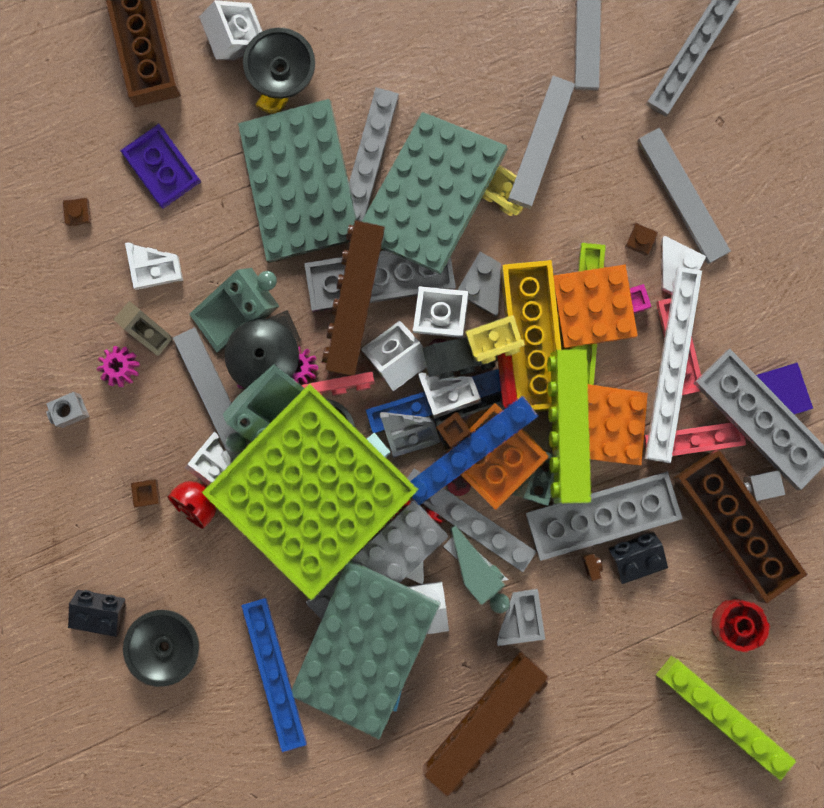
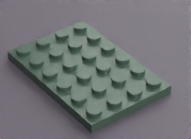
[238,99,357,263]
[362,112,508,275]
[292,560,441,739]

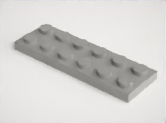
[304,250,456,312]
[693,349,824,491]
[525,472,682,561]
[306,500,448,619]

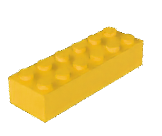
[500,260,561,412]

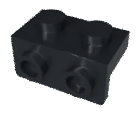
[609,532,668,584]
[68,590,125,637]

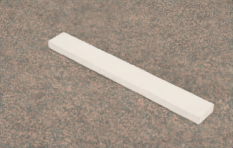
[645,266,702,463]

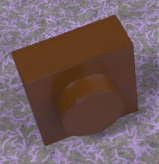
[63,198,91,226]
[625,223,658,256]
[436,412,473,448]
[131,479,160,508]
[581,553,603,581]

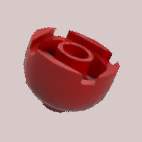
[167,481,217,529]

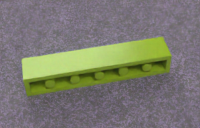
[547,350,591,503]
[656,656,796,781]

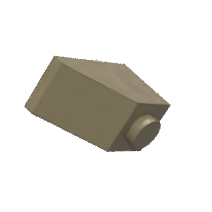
[113,301,173,356]

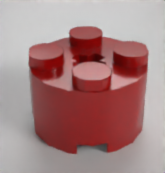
[711,599,770,652]

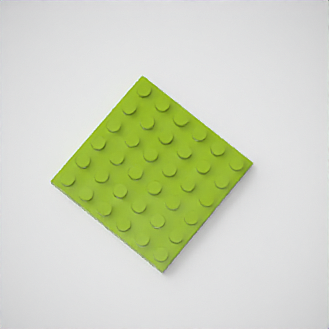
[202,384,418,600]

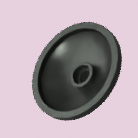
[243,28,315,98]
[225,319,299,389]
[123,610,199,687]

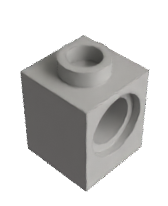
[46,392,90,428]
[744,470,785,501]

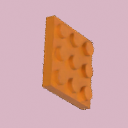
[553,264,638,349]
[588,384,648,466]
[447,403,549,510]

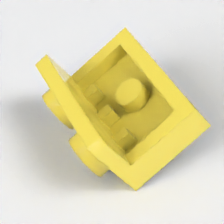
[482,165,524,216]
[465,315,525,364]

